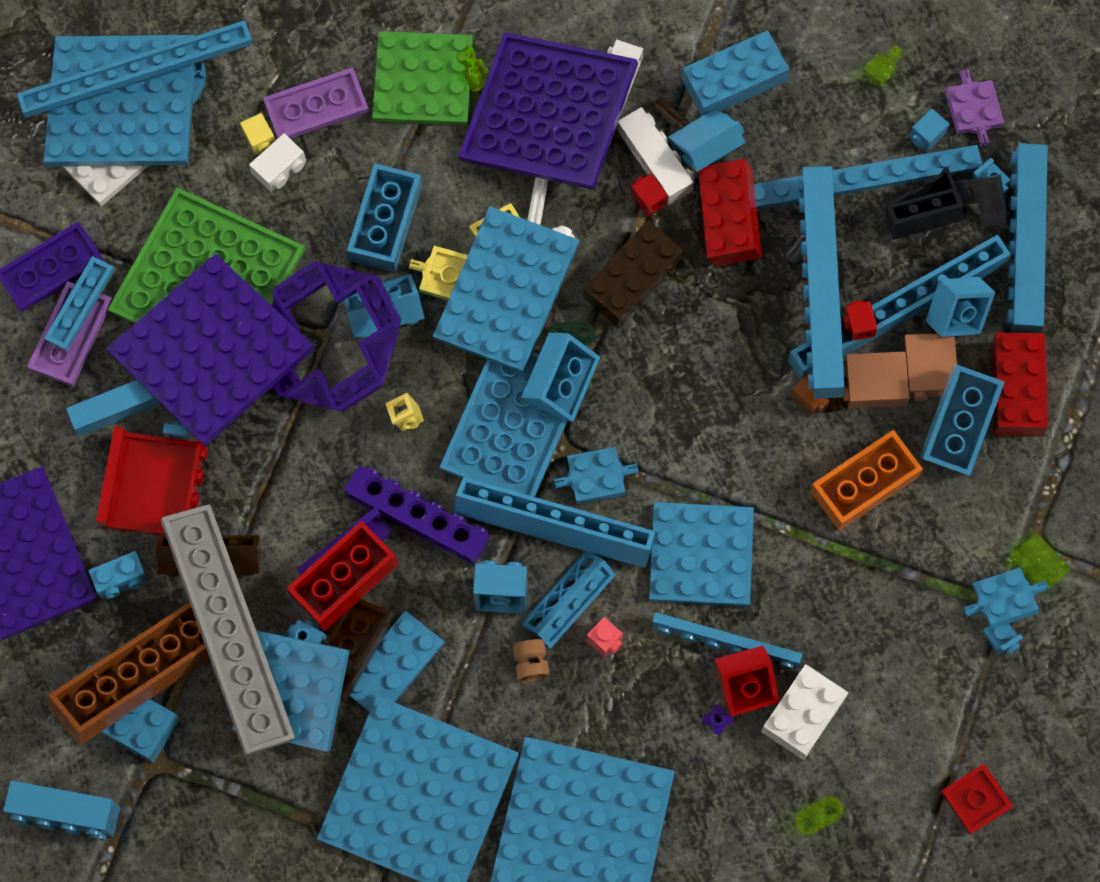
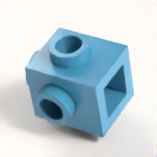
[286,620,327,644]

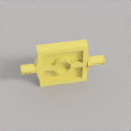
[409,246,468,300]

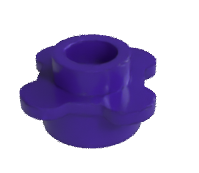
[702,704,733,735]

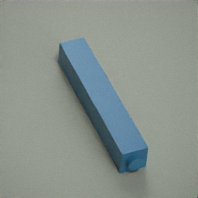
[66,380,160,437]

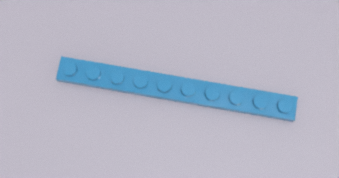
[17,20,253,118]
[754,145,982,210]

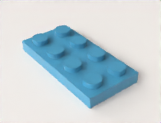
[350,611,445,712]

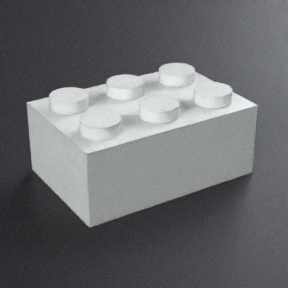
[761,664,848,760]

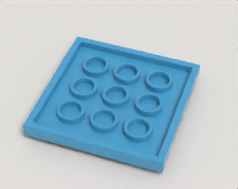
[649,502,754,607]
[232,630,350,751]

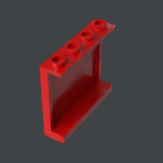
[96,426,208,536]

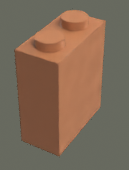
[902,333,957,401]
[843,352,910,409]

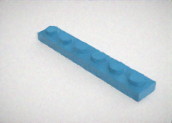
[652,612,802,670]

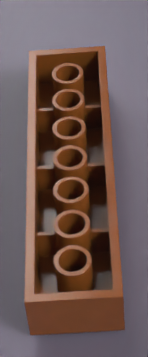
[48,602,210,746]

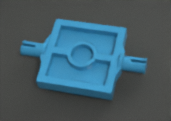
[554,447,639,504]
[963,568,1048,629]

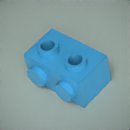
[89,551,149,600]

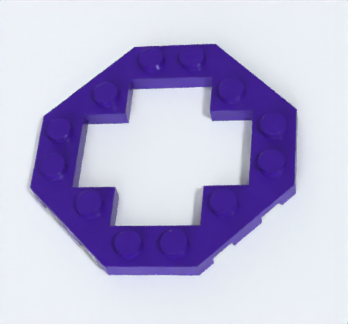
[272,261,402,412]

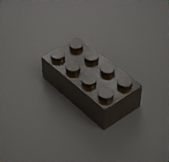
[583,220,684,328]

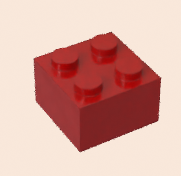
[715,645,780,717]

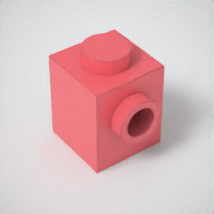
[587,617,623,658]

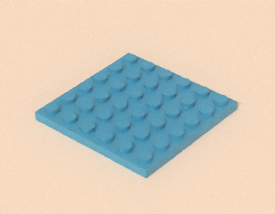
[44,35,196,166]
[317,696,519,882]
[491,737,675,882]

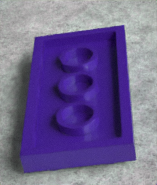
[0,221,105,313]

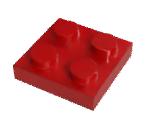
[941,764,1014,835]

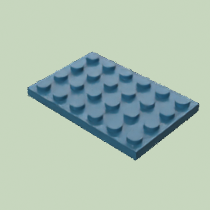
[433,206,580,373]
[439,351,568,497]

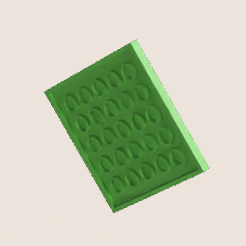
[108,187,306,324]

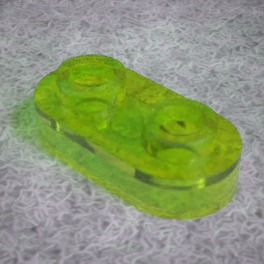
[795,796,844,836]

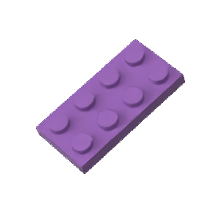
[263,67,369,139]
[27,281,113,387]

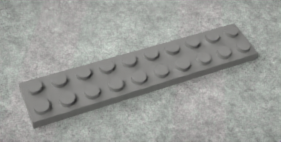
[161,504,295,756]

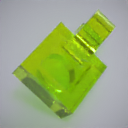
[863,45,903,87]

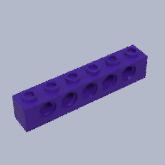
[344,466,490,567]

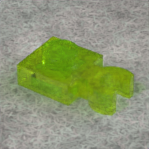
[456,46,489,92]

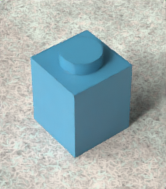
[910,109,949,152]

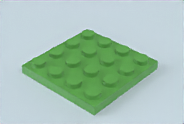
[373,31,473,126]

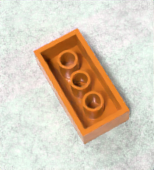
[810,430,923,531]

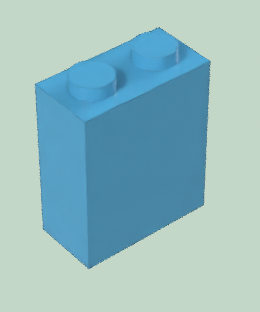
[668,109,745,172]

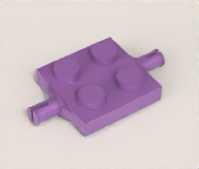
[945,69,1004,146]

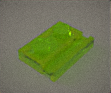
[1009,533,1071,595]

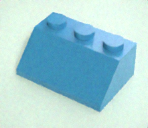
[343,274,425,338]
[521,333,600,422]

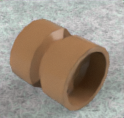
[512,639,550,682]

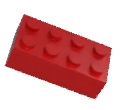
[699,158,762,267]
[991,333,1048,436]
[287,521,399,632]

